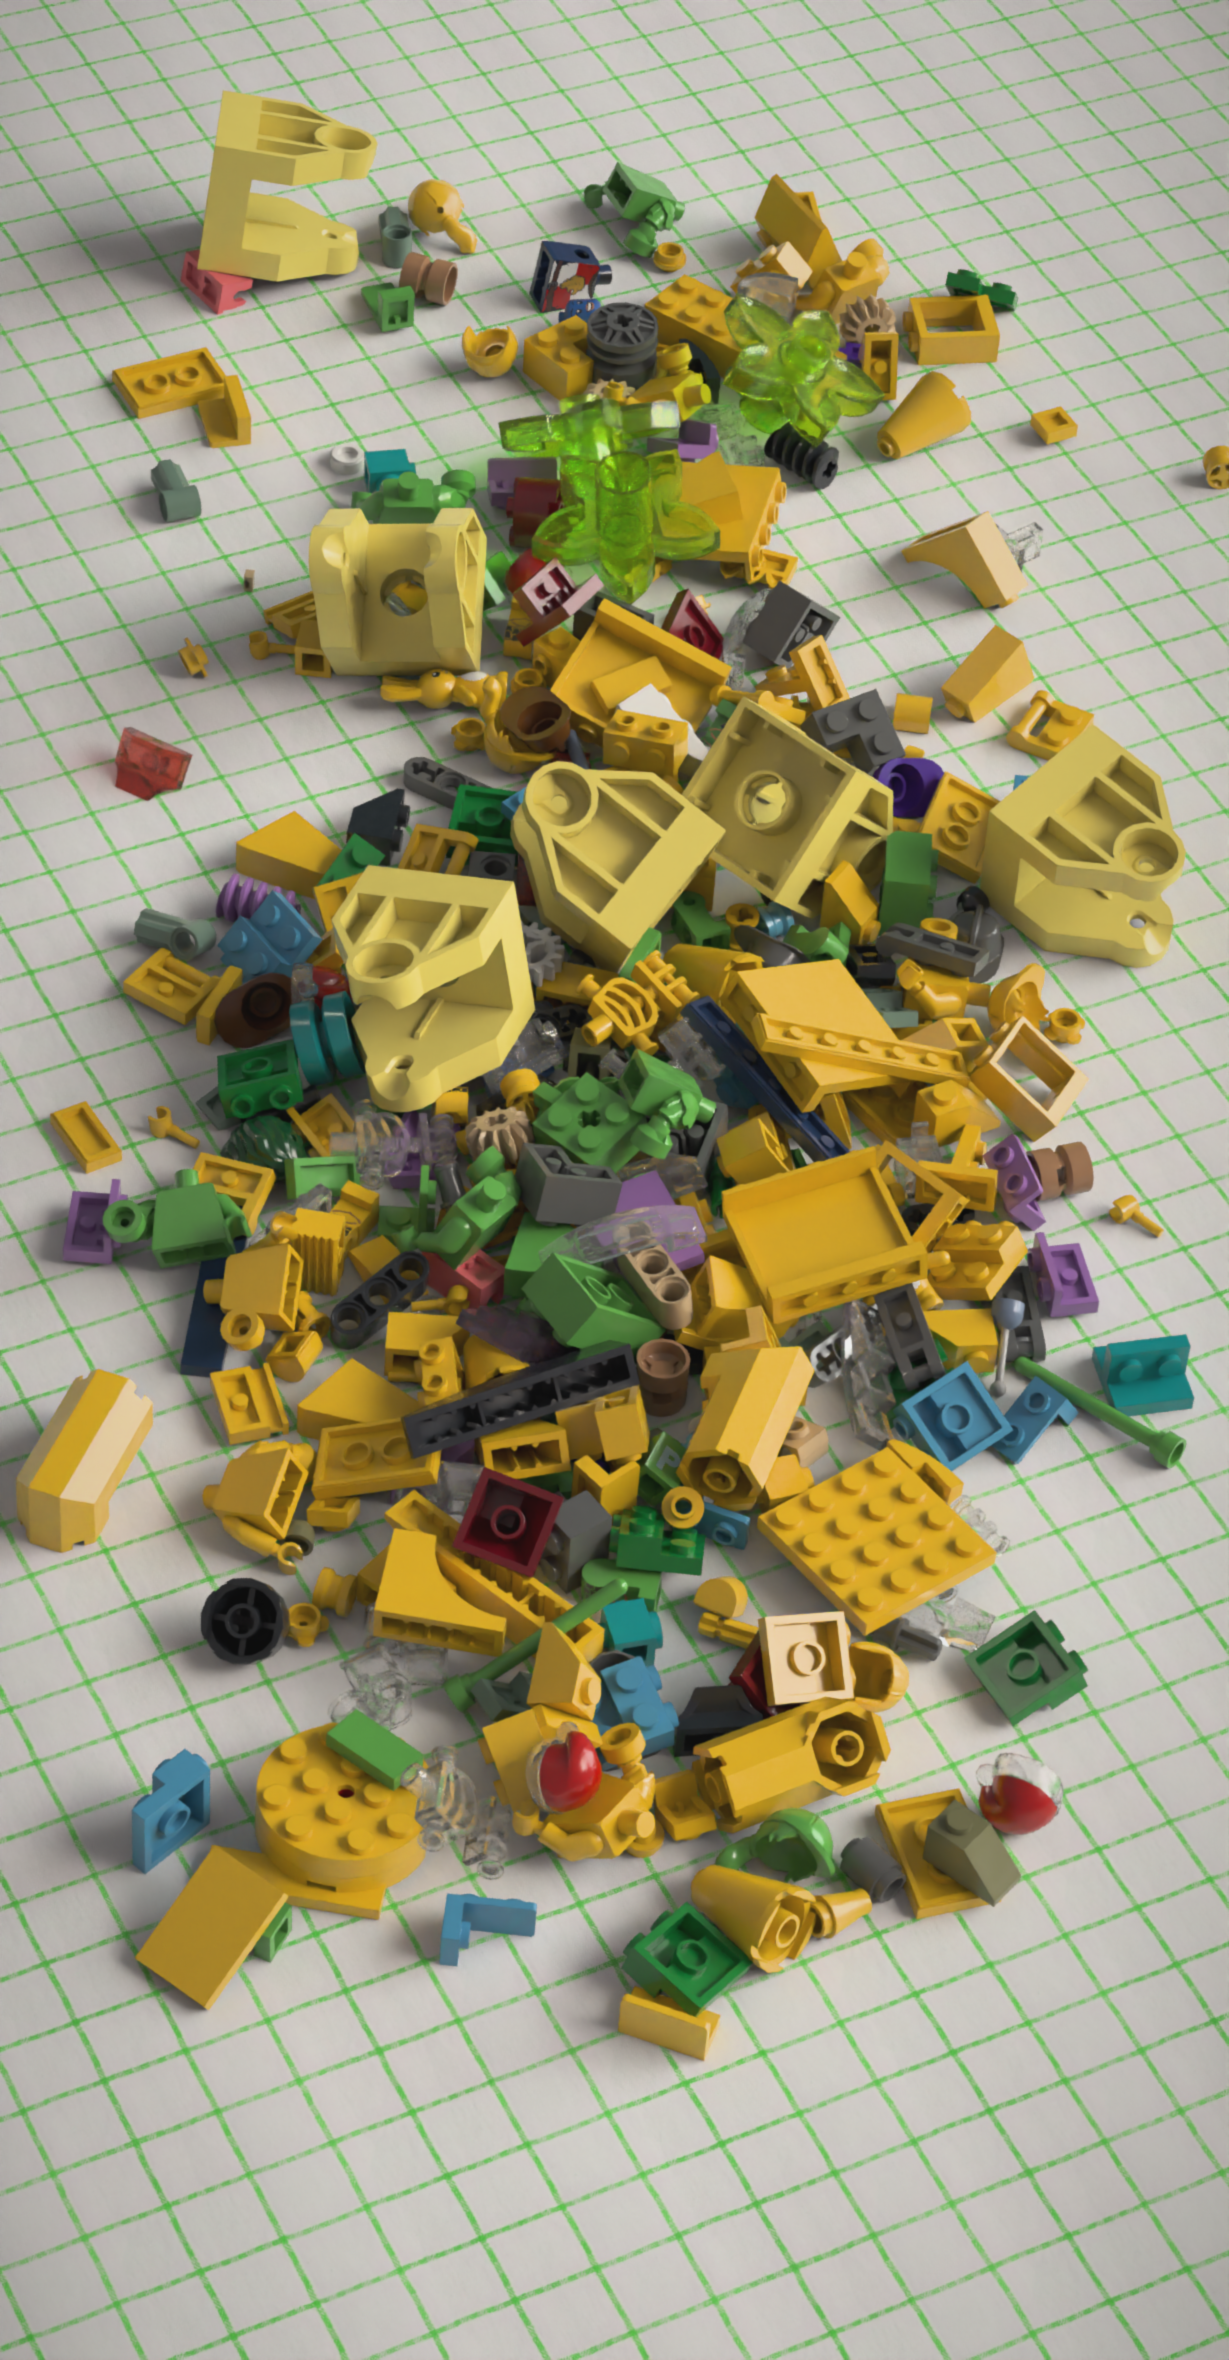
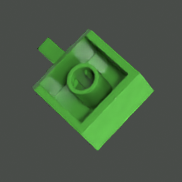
[878,831,939,936]
[532,1072,647,1174]

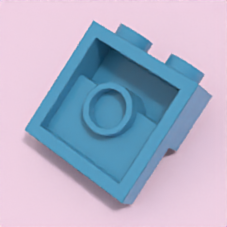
[217,890,323,984]
[893,1361,1013,1471]
[591,1656,679,1771]
[132,1749,210,1874]

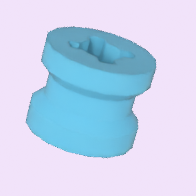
[755,901,795,939]

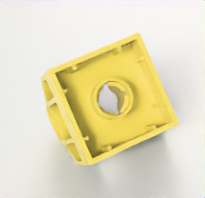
[197,90,377,282]
[309,508,487,676]
[682,696,893,919]
[980,724,1186,968]
[510,761,726,973]
[332,865,535,1112]

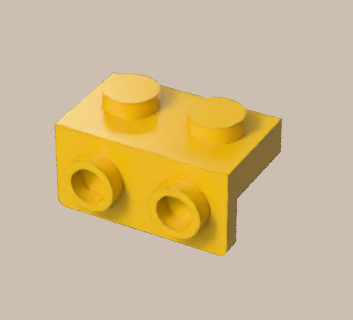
[286,1093,375,1161]

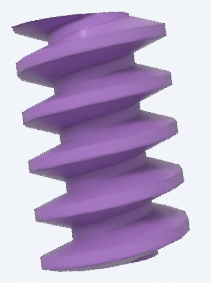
[216,873,301,922]

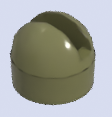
[279,1519,315,1556]

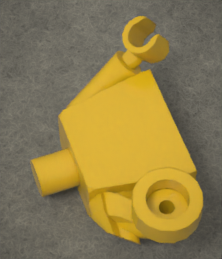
[780,238,890,329]
[602,343,711,434]
[896,918,991,1020]
[203,1211,304,1351]
[202,1440,317,1575]
[512,1723,655,1861]

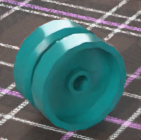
[289,991,366,1086]

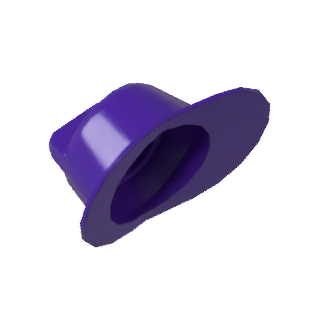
[872,758,944,817]

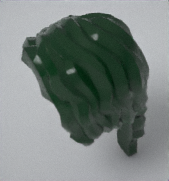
[220,1115,327,1210]

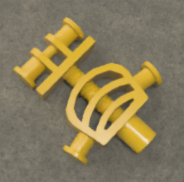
[576,950,700,1056]

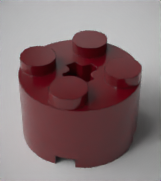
[506,477,569,550]

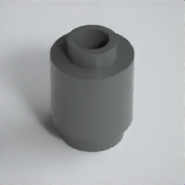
[840,1837,906,1902]

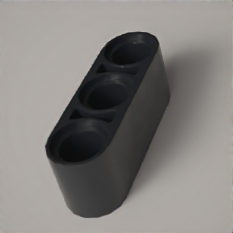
[330,1251,430,1350]

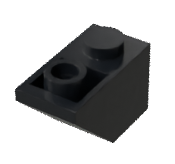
[346,788,410,866]

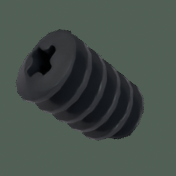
[764,421,839,489]

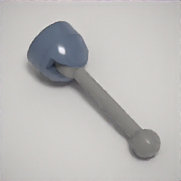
[990,1298,1025,1397]

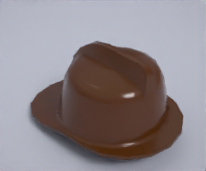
[500,686,571,753]
[214,972,304,1048]

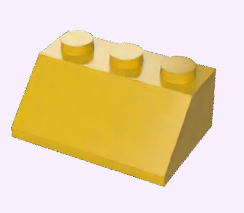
[754,174,842,291]

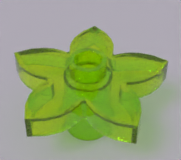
[723,293,886,448]
[498,394,681,506]
[532,449,720,605]

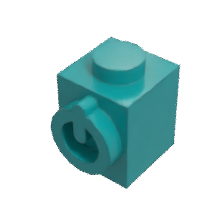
[363,449,416,493]
[597,1598,663,1666]

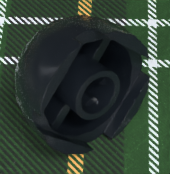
[201,1578,290,1665]

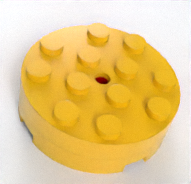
[255,1723,436,1893]

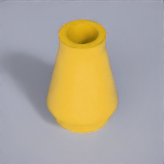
[810,1888,872,1939]

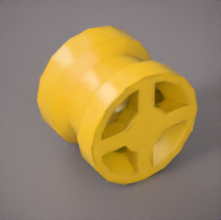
[1202,446,1229,489]
[500,1069,540,1116]
[312,1567,357,1618]

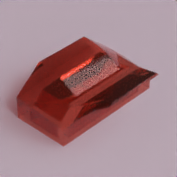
[115,727,193,801]

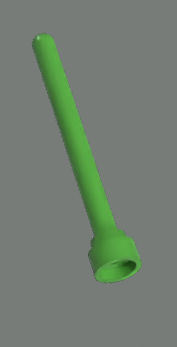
[1014,1356,1186,1468]
[442,1578,628,1713]

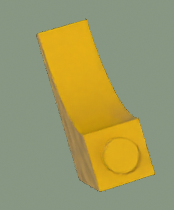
[901,511,1028,609]
[373,1528,506,1657]

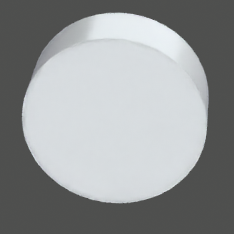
[330,443,364,475]

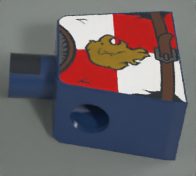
[529,241,612,313]

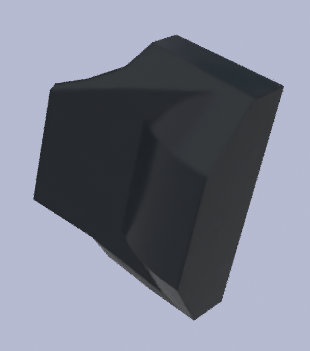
[845,944,896,987]
[672,1685,763,1757]

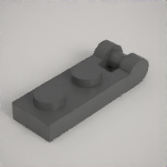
[875,923,990,977]
[992,1266,1046,1362]
[873,1283,946,1392]

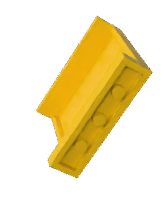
[625,460,786,580]
[550,598,732,748]
[720,959,915,1113]
[722,1146,927,1325]

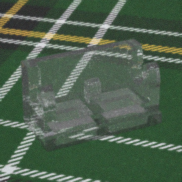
[482,1018,570,1094]

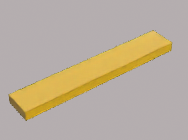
[751,1013,971,1088]

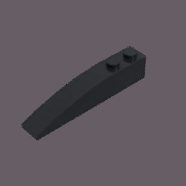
[401,1340,640,1459]

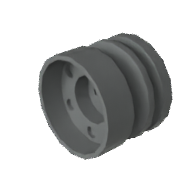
[586,302,658,391]

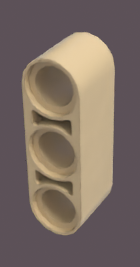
[614,1222,694,1330]

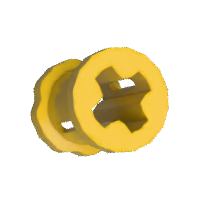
[725,903,759,952]
[295,1291,331,1339]

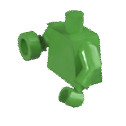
[584,162,685,258]
[351,470,476,524]
[599,1049,716,1159]
[392,1146,522,1270]
[103,1169,252,1269]
[503,1212,604,1349]

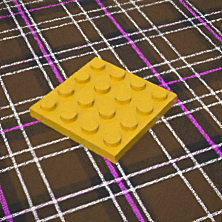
[756,1447,997,1636]

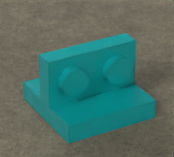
[1092,1334,1194,1416]

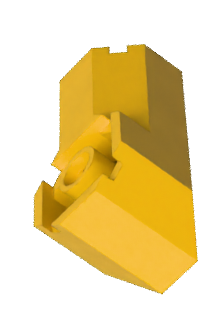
[676,1346,815,1511]
[16,1369,153,1553]
[691,1696,891,1834]

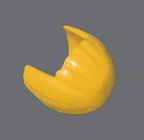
[462,326,518,378]
[848,1642,909,1713]

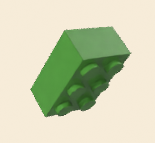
[521,1252,667,1365]

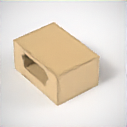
[244,569,255,592]

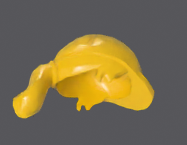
[408,179,477,254]
[479,677,556,774]
[987,963,1050,1031]

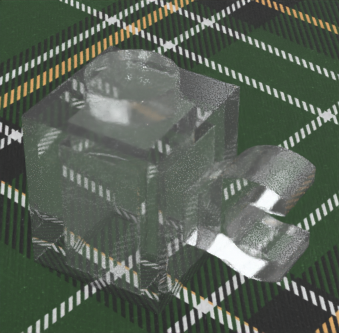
[893,1121,944,1200]

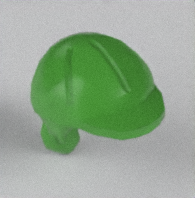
[715,1808,835,1883]

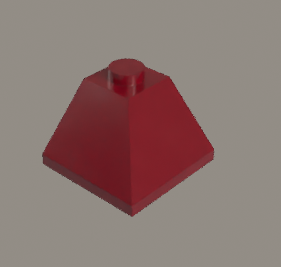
[452,1467,564,1578]

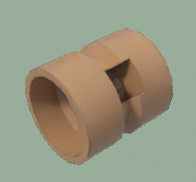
[399,252,458,306]
[1026,1142,1094,1201]
[635,1338,690,1417]

